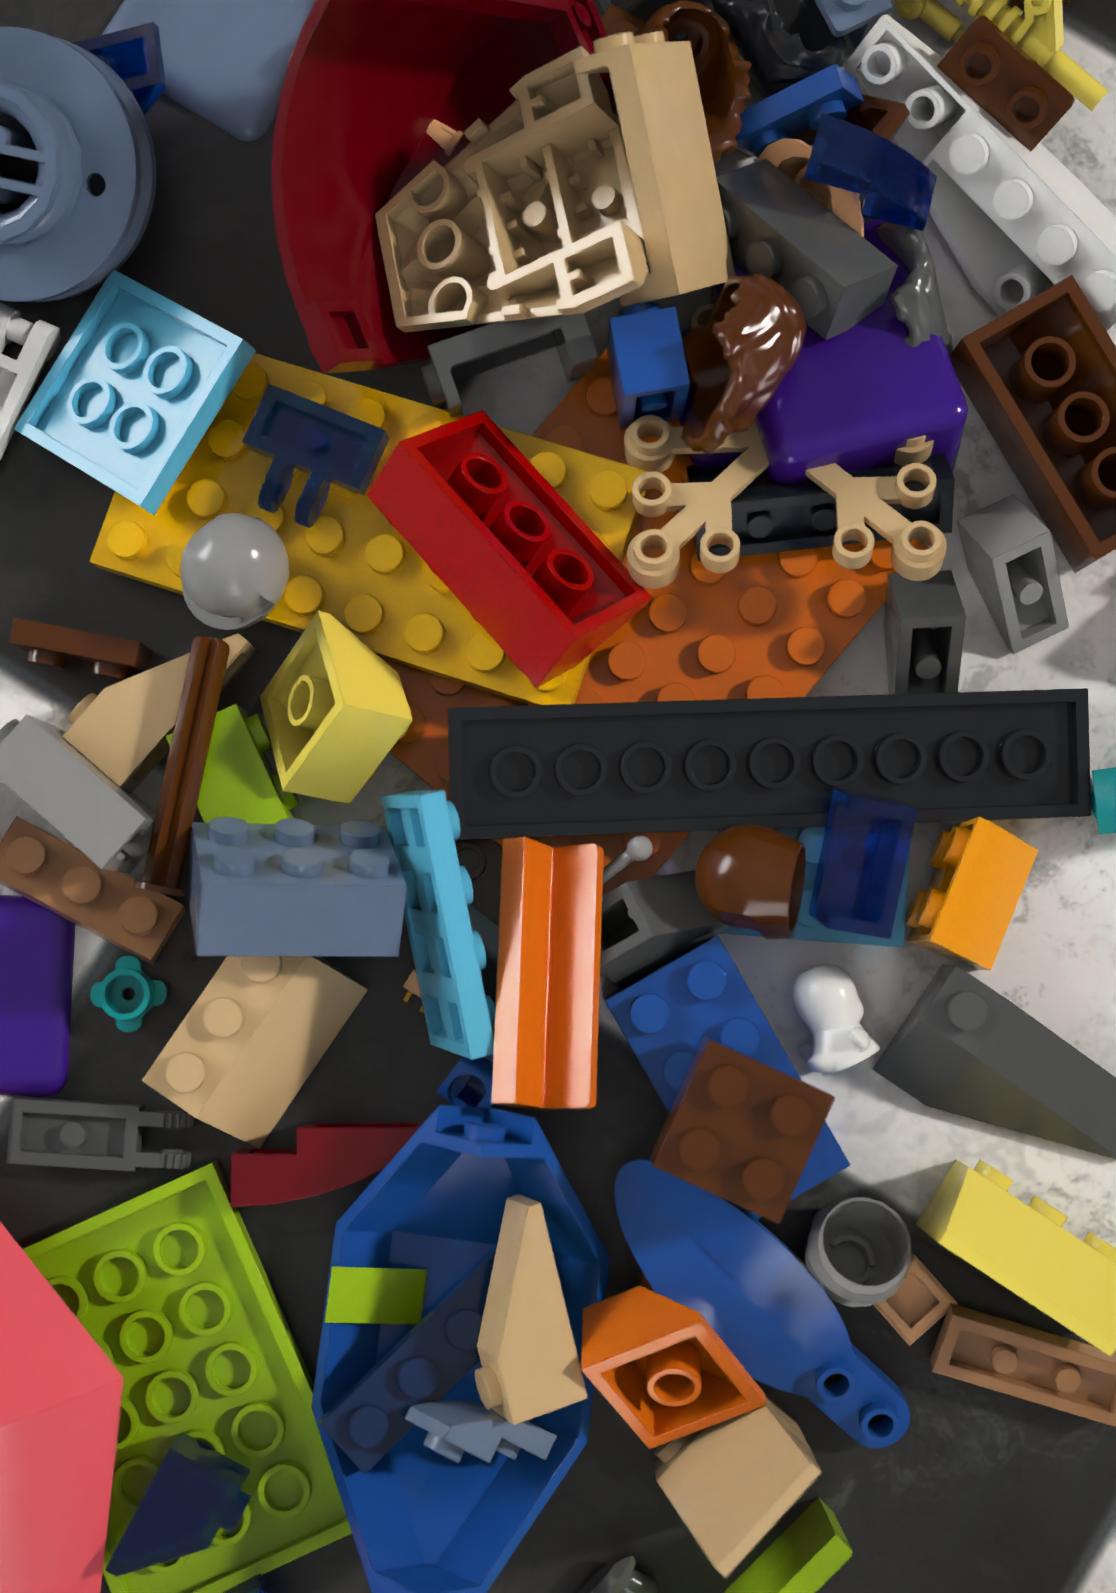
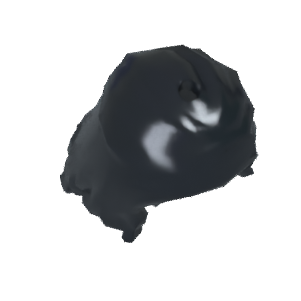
[710,0,847,98]

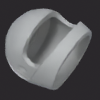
[180,513,290,630]
[805,1197,911,1307]

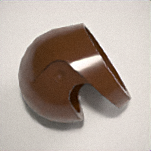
[695,823,806,939]

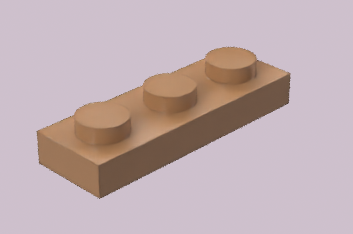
[0,816,185,965]
[930,1303,1116,1427]

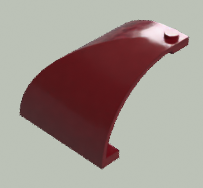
[272,0,650,374]

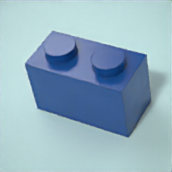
[607,302,690,429]

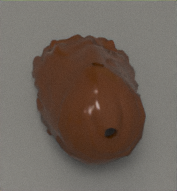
[640,0,752,164]
[681,273,807,454]

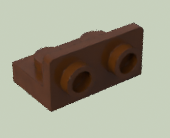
[936,15,1075,151]

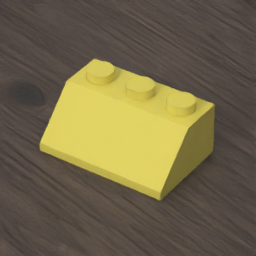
[915,1160,1116,1357]

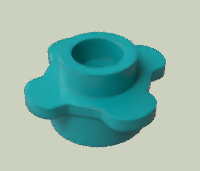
[90,956,168,1032]

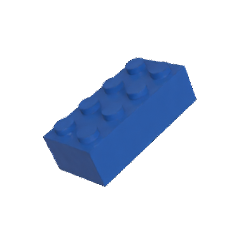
[603,936,851,1220]

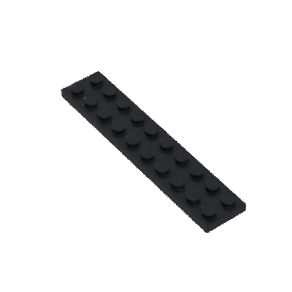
[447,688,1091,840]

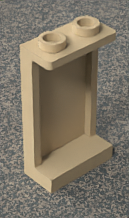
[573,31,735,307]

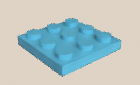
[14,269,256,515]

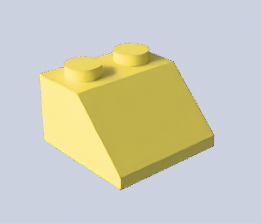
[260,610,413,804]

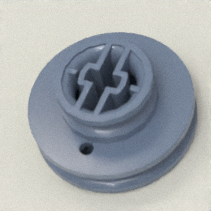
[0,26,157,302]

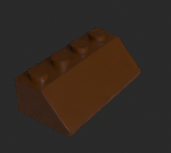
[951,275,1116,573]

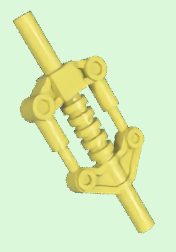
[895,0,1109,111]

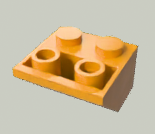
[905,817,1038,971]

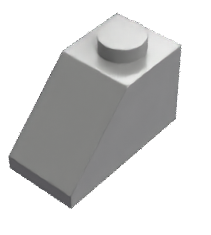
[957,494,1069,654]

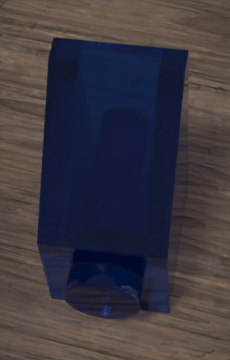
[105,1432,252,1577]

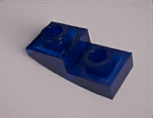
[804,114,937,231]

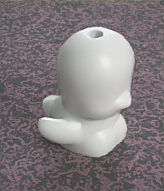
[792,964,881,1075]

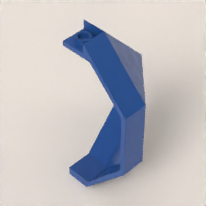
[311,1105,610,1593]

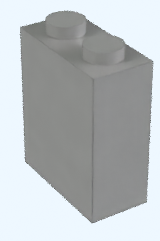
[0,714,156,874]

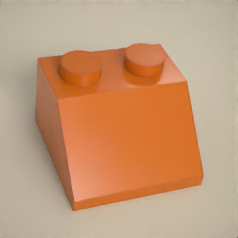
[581,1286,766,1449]

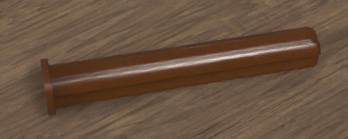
[133,636,230,897]

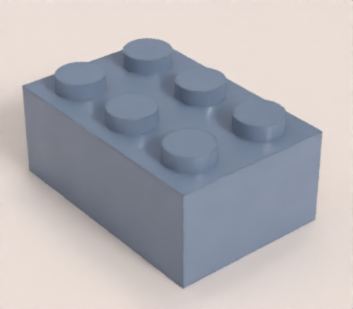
[187,817,407,957]

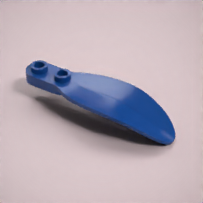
[614,1158,910,1448]

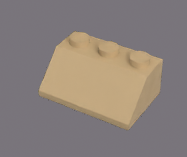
[142,956,369,1149]

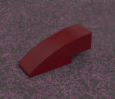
[230,1122,424,1208]

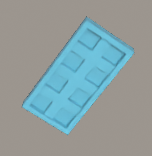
[381,790,496,1060]

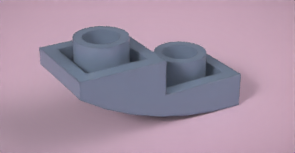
[405,1400,557,1463]

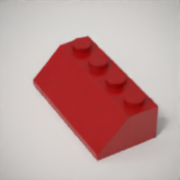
[366,410,652,688]

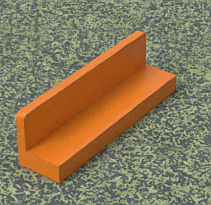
[492,836,604,1110]

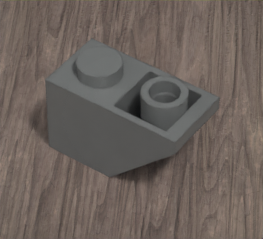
[600,870,730,989]

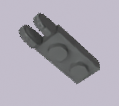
[7,1097,194,1172]

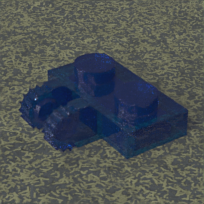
[242,384,390,528]

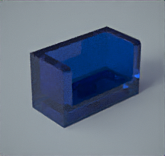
[808,788,918,939]

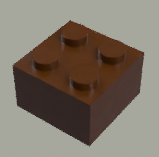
[649,1036,836,1224]

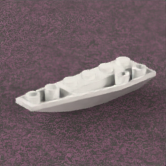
[843,14,1116,335]

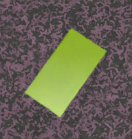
[325,1266,427,1324]

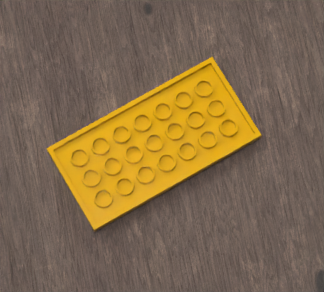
[89,353,649,705]

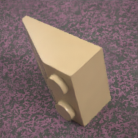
[654,1388,821,1578]

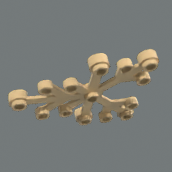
[624,304,947,589]

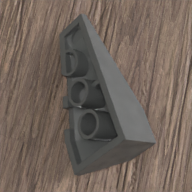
[872,964,1116,1159]

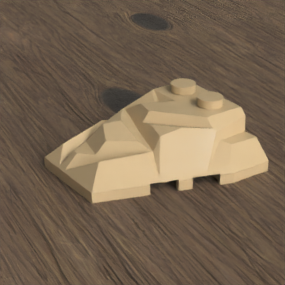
[375,46,648,333]

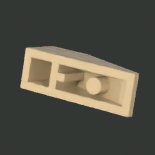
[62,633,257,791]
[475,1194,588,1425]

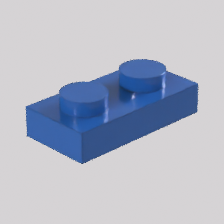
[736,64,864,157]

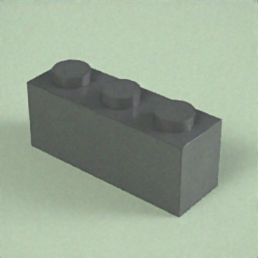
[716,159,898,340]

